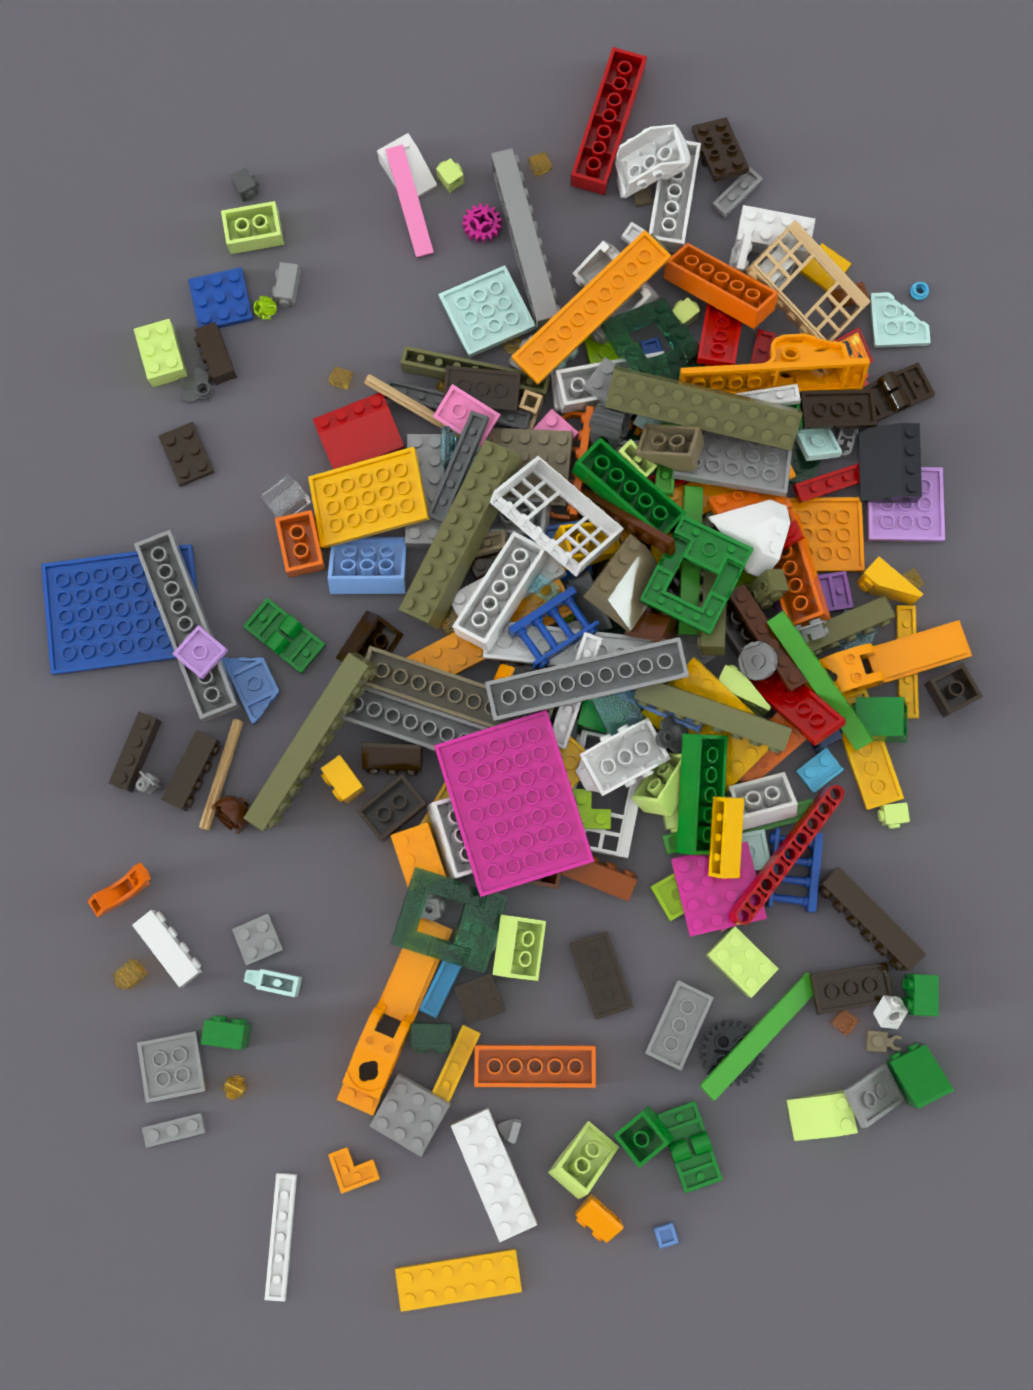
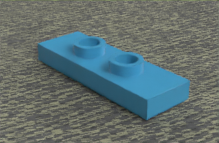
[419,956,463,1019]

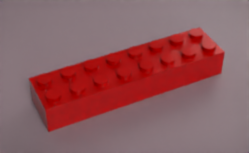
[570,47,647,195]

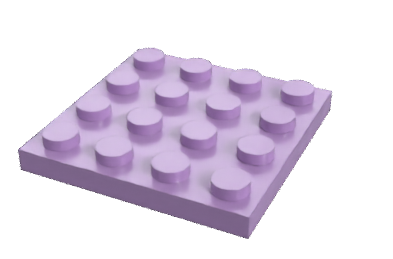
[867,467,945,542]

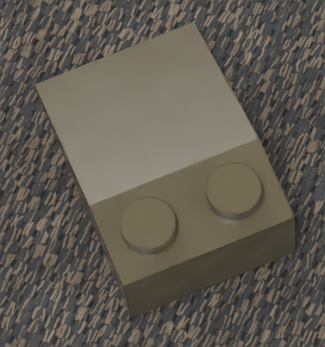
[635,424,704,472]

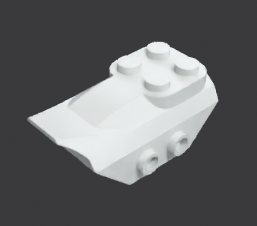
[614,124,690,199]
[576,718,671,796]

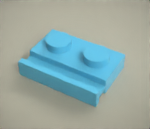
[795,748,844,793]

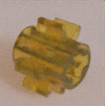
[222,1074,248,1101]

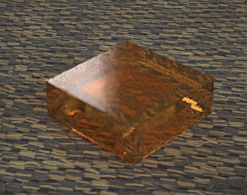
[830,1010,859,1036]

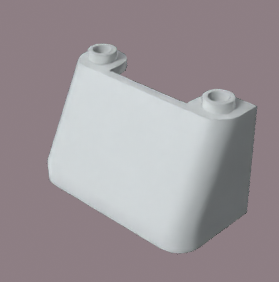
[572,241,659,327]

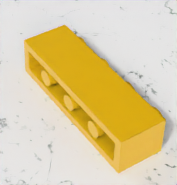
[708,796,744,879]

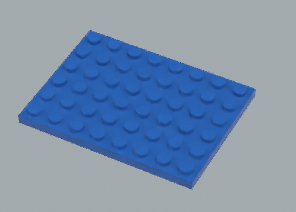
[41,544,198,675]

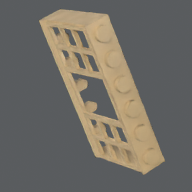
[745,220,871,351]

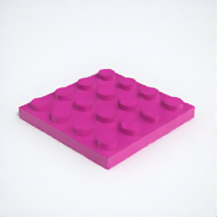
[671,841,767,937]

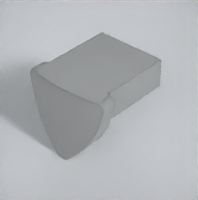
[497,1119,521,1144]

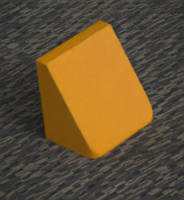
[493,664,515,680]

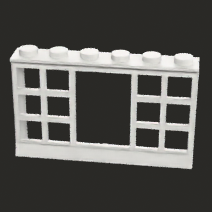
[490,456,624,577]
[573,730,643,859]

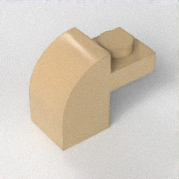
[519,389,544,430]

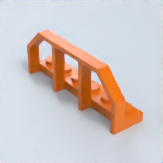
[550,406,595,522]

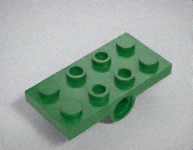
[243,598,326,674]
[657,1100,723,1193]

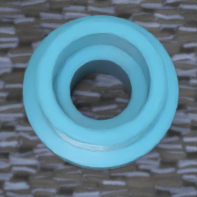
[910,282,929,300]

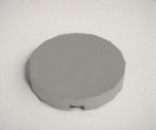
[738,641,778,681]

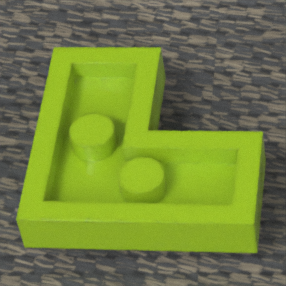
[572,789,611,830]

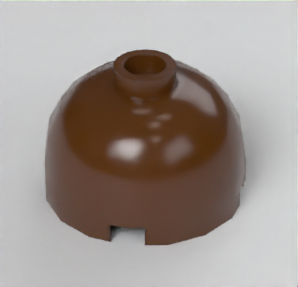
[211,795,249,834]

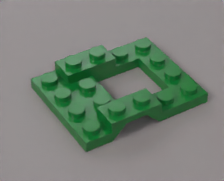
[639,515,754,636]

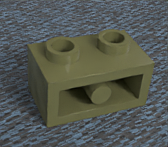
[747,569,789,609]

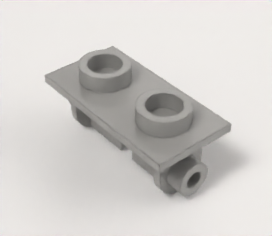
[795,618,829,643]
[136,771,163,794]

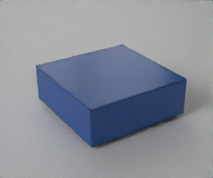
[640,337,663,355]

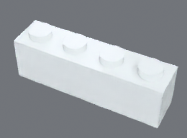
[132,910,202,987]

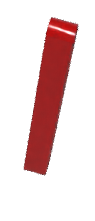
[729,785,845,925]

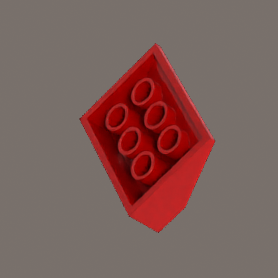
[312,393,405,469]

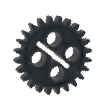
[699,1020,765,1086]

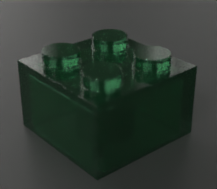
[410,1022,453,1053]

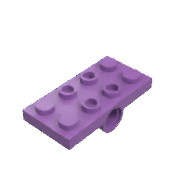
[774,571,854,615]

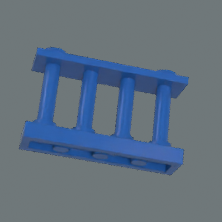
[508,586,599,670]
[766,828,823,913]

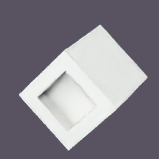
[873,995,908,1029]

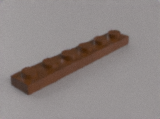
[581,489,676,556]
[729,584,807,693]

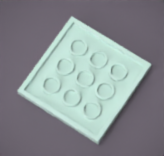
[439,265,536,358]

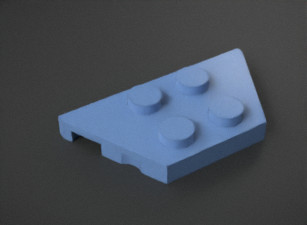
[222,657,280,725]

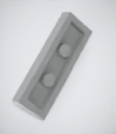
[712,167,763,218]
[142,1113,206,1148]

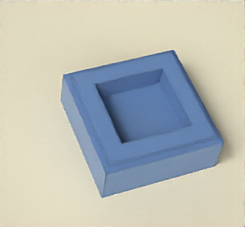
[653,1222,679,1249]

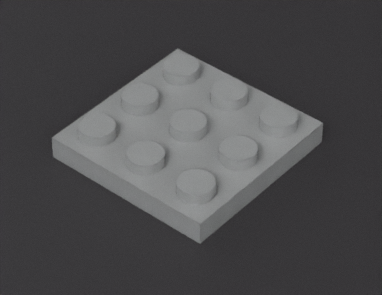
[137,1031,207,1103]
[370,1073,451,1157]

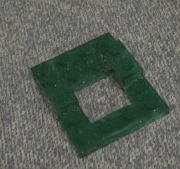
[600,298,706,381]
[390,867,508,974]

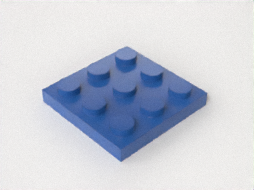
[188,267,254,328]

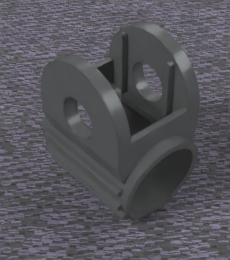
[589,402,631,451]

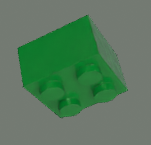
[902,974,939,1017]
[201,1015,252,1050]
[614,1106,674,1168]

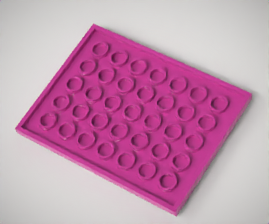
[434,710,594,897]

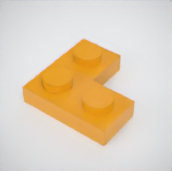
[328,1147,380,1194]

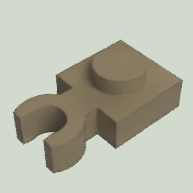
[865,1030,902,1052]

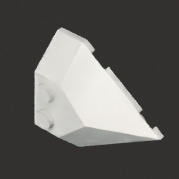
[708,500,790,577]

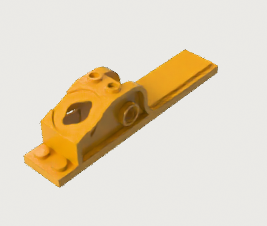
[679,333,870,394]
[804,620,972,696]
[337,916,453,1116]

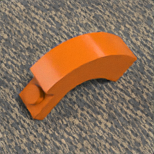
[87,862,151,918]

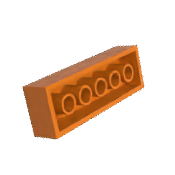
[663,242,779,329]
[773,509,831,627]
[474,1044,596,1088]

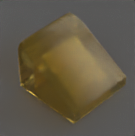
[328,367,353,389]

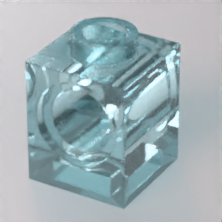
[529,574,560,602]

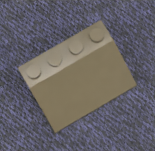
[583,534,658,633]

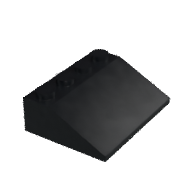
[858,423,922,503]

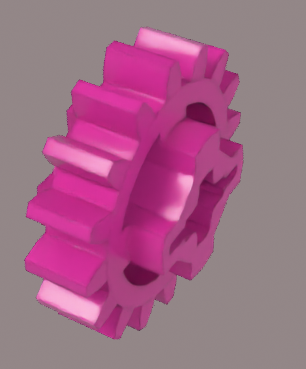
[462,203,502,244]

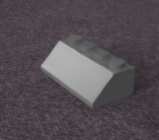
[488,497,551,535]

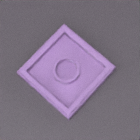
[172,625,228,680]

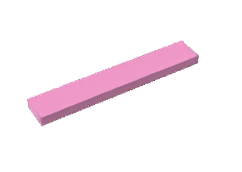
[385,144,434,258]

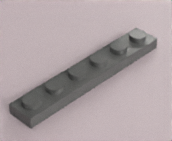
[428,410,490,523]

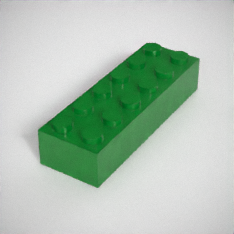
[572,438,687,535]
[676,733,728,855]

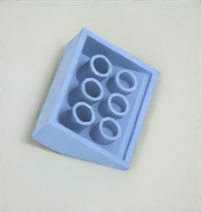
[328,537,407,594]

